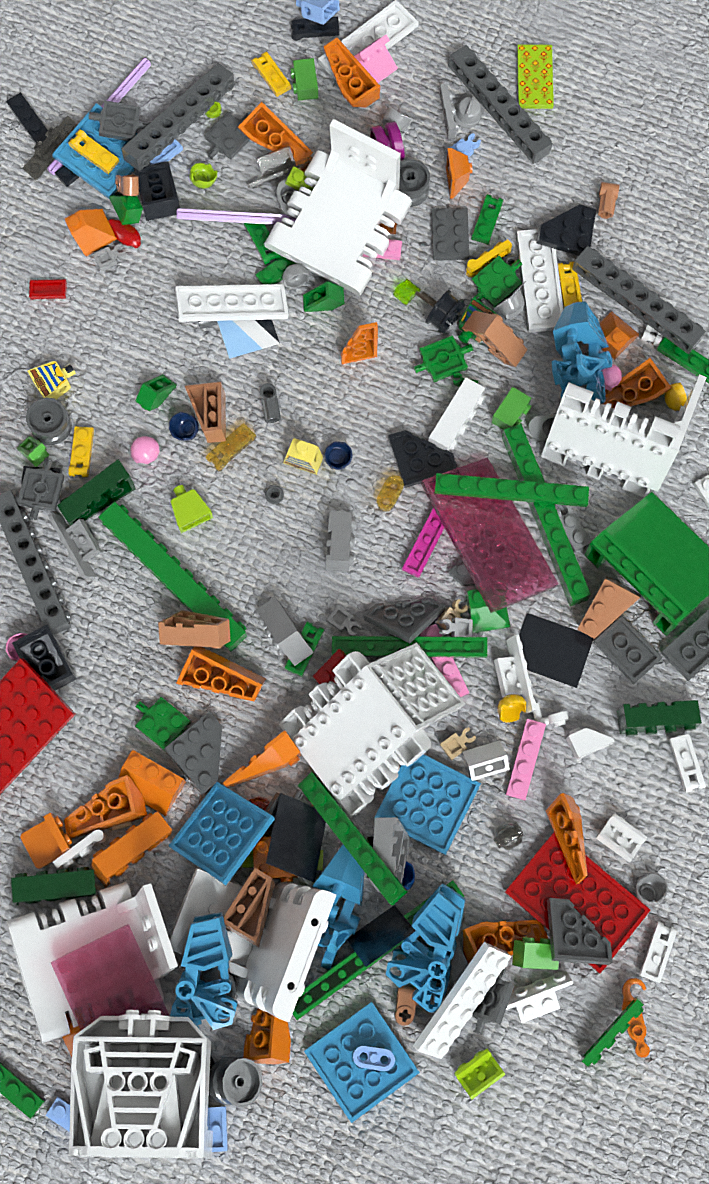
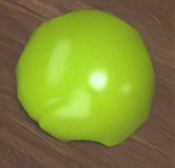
[189,163,218,189]

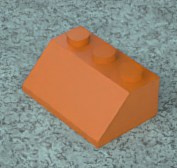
[118,750,186,816]

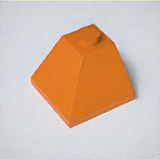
[446,148,473,199]
[65,209,117,256]
[600,311,639,360]

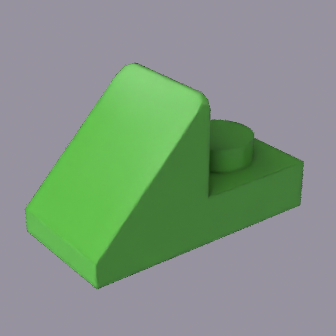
[16,436,49,467]

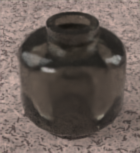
[493,821,524,851]

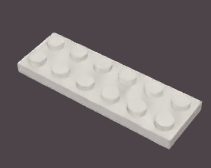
[318,0,419,80]
[516,229,563,332]
[175,284,289,322]
[413,942,512,1059]

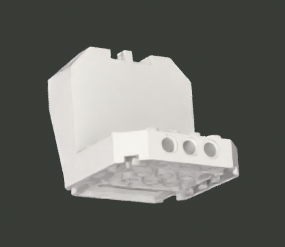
[68,1010,213,1158]

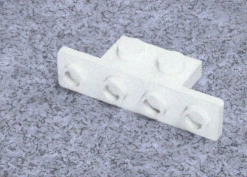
[494,635,536,714]
[506,971,573,1023]

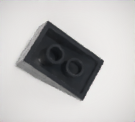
[134,161,180,221]
[12,625,77,691]

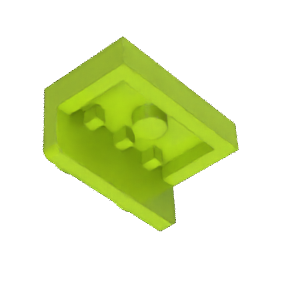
[454,1048,505,1100]

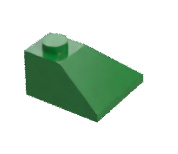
[466,588,510,633]

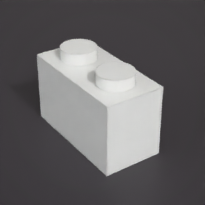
[462,740,510,781]

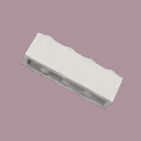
[429,378,486,451]

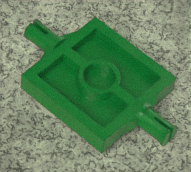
[471,256,523,308]
[413,335,473,382]
[135,697,191,752]

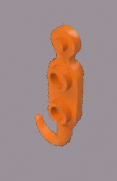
[622,978,650,1058]

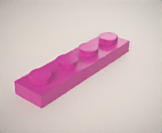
[402,503,453,578]

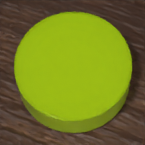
[205,101,222,119]

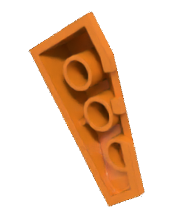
[323,38,380,108]
[341,322,378,364]
[603,358,672,408]
[223,730,301,788]
[546,793,587,884]
[463,920,548,965]
[243,1008,291,1064]

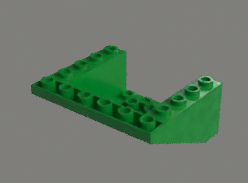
[584,492,709,636]

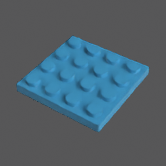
[52,103,137,199]
[374,754,481,856]
[169,782,275,886]
[304,1002,420,1123]

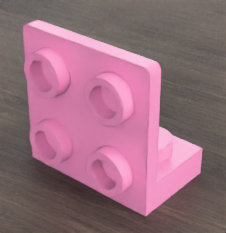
[354,35,398,83]

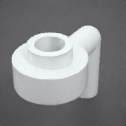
[533,703,569,727]

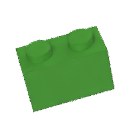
[290,58,319,101]
[492,387,532,430]
[512,937,559,970]

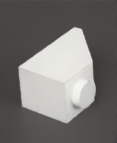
[566,727,615,760]

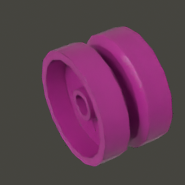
[370,121,405,161]

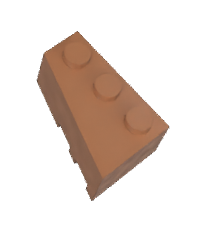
[462,311,528,367]
[185,382,226,443]
[577,576,641,639]
[158,610,230,649]
[223,868,275,948]

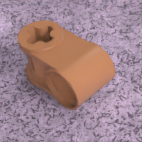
[115,174,139,196]
[395,985,417,1026]

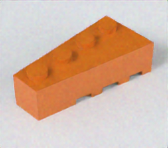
[176,646,266,702]
[91,811,172,888]

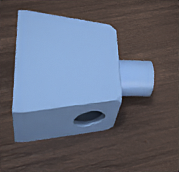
[296,0,340,25]

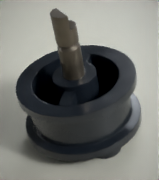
[415,290,466,334]

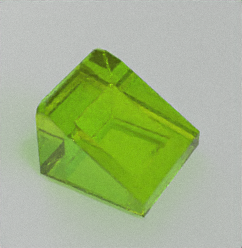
[393,279,421,305]

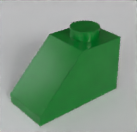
[109,194,143,225]
[303,281,345,312]
[135,374,177,411]

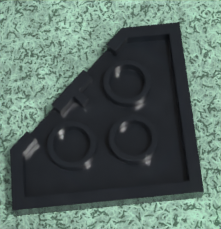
[536,204,596,256]
[388,430,458,488]

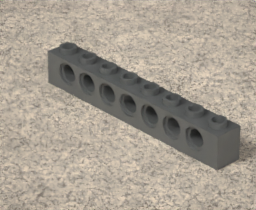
[448,45,553,164]
[121,63,235,171]
[572,246,706,354]
[0,490,72,635]

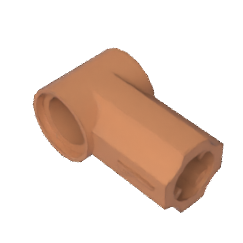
[598,182,620,219]

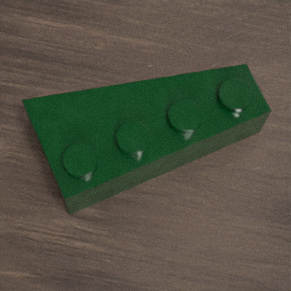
[57,459,136,526]
[617,700,702,737]
[10,867,96,906]

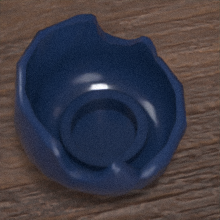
[169,412,199,441]
[324,442,353,470]

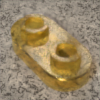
[377,475,404,512]

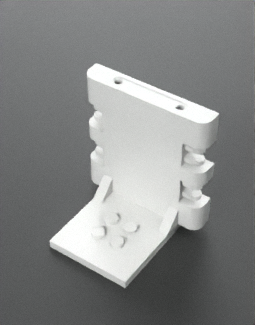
[264,119,412,297]
[541,374,707,498]
[279,643,465,818]
[169,868,336,1022]
[6,882,178,1044]

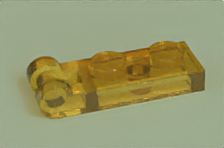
[206,423,257,472]

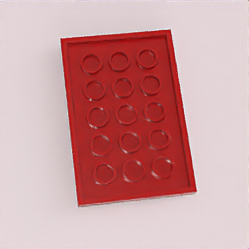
[0,658,76,795]
[504,832,651,974]

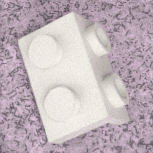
[596,814,647,863]

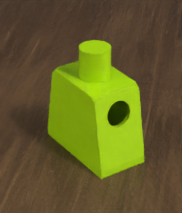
[171,485,213,533]

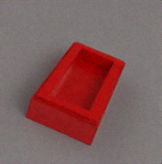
[29,279,67,299]

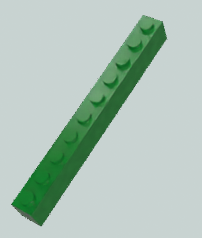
[502,424,591,607]
[98,502,247,652]
[293,880,465,1020]

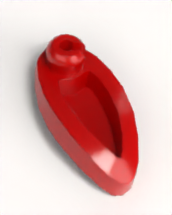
[108,219,141,248]

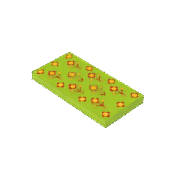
[517,44,554,109]

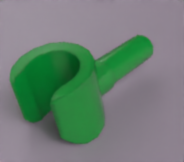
[453,372,479,387]

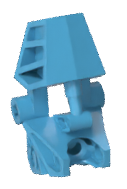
[552,301,613,404]
[312,845,365,970]
[385,884,466,1012]
[170,912,238,1030]

